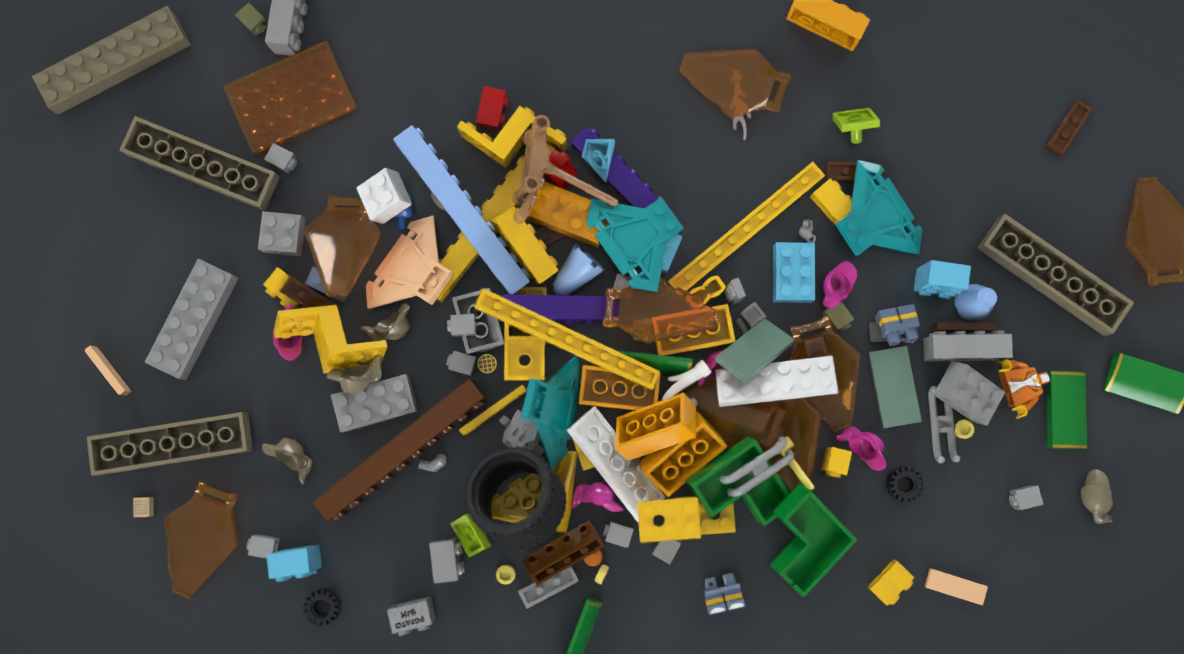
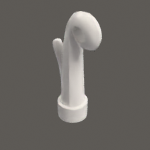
[662,360,712,400]

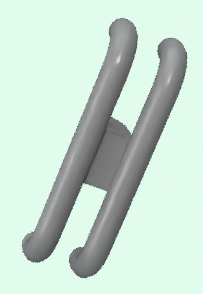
[928,386,960,463]
[720,437,794,497]

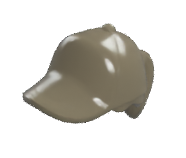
[360,304,410,341]
[327,355,382,394]
[262,438,313,484]
[1080,469,1113,524]

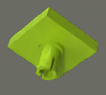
[832,108,880,143]
[450,513,491,558]

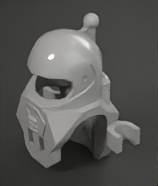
[499,410,545,456]

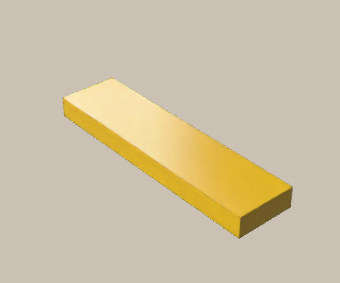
[459,384,527,436]

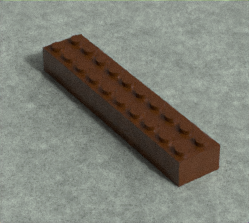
[313,379,487,521]

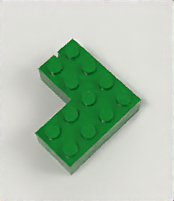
[685,436,790,526]
[770,483,857,598]

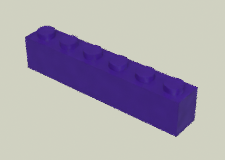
[571,126,661,209]
[502,294,618,325]

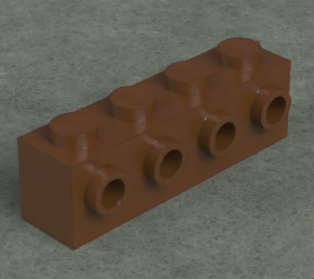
[522,520,605,586]

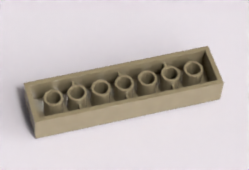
[32,6,191,115]
[119,116,280,211]
[977,214,1134,336]
[87,412,253,476]

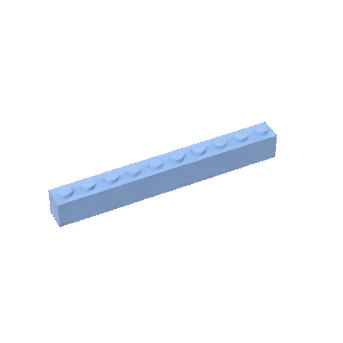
[393,125,530,295]

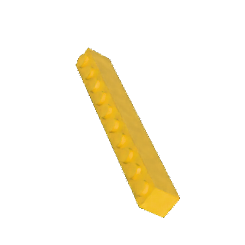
[437,142,554,303]

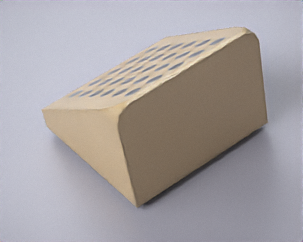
[133,497,154,517]

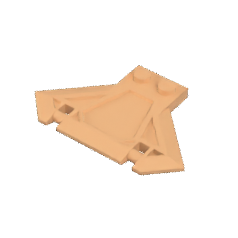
[366,216,454,309]

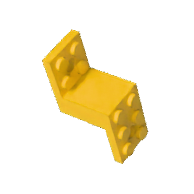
[457,106,567,168]
[504,287,547,380]
[273,305,387,373]
[637,496,736,543]

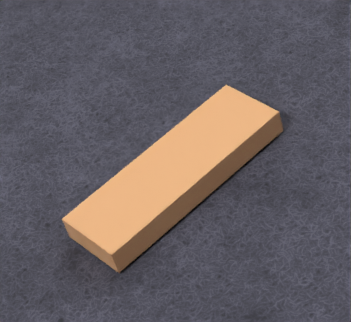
[85,346,132,396]
[925,568,988,605]

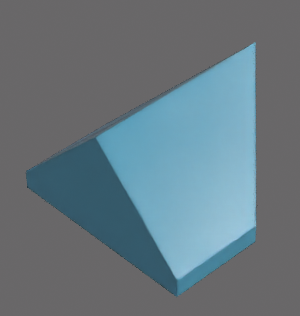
[582,139,615,183]

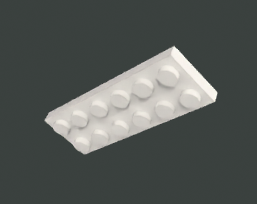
[716,356,838,407]
[567,406,665,523]

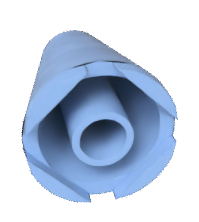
[552,244,604,296]
[954,284,997,322]

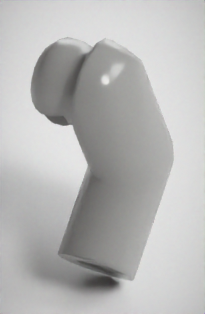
[799,220,816,243]
[418,453,447,472]

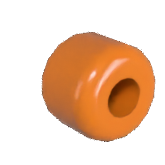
[584,549,603,567]

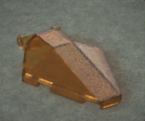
[678,48,792,119]
[1124,177,1184,287]
[304,195,382,298]
[602,278,718,343]
[789,316,860,431]
[675,379,787,449]
[747,397,822,491]
[164,481,239,598]

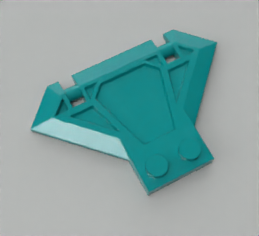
[835,160,922,256]
[586,197,684,292]
[521,356,582,469]

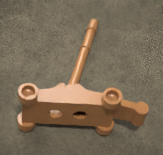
[513,115,618,224]

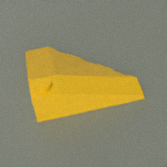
[491,451,577,533]

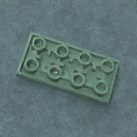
[715,318,795,383]
[868,346,922,429]

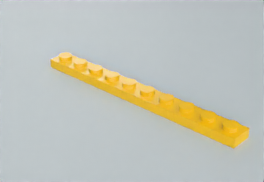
[668,162,825,296]
[474,289,660,390]

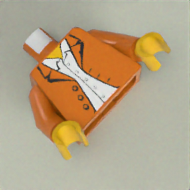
[997,359,1050,419]

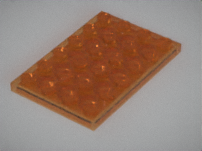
[223,40,358,155]

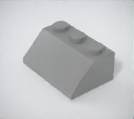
[452,288,504,355]

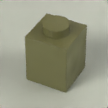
[235,2,268,37]
[822,300,854,332]

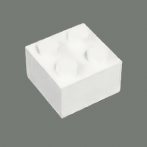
[357,168,412,224]

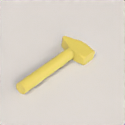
[776,436,815,491]

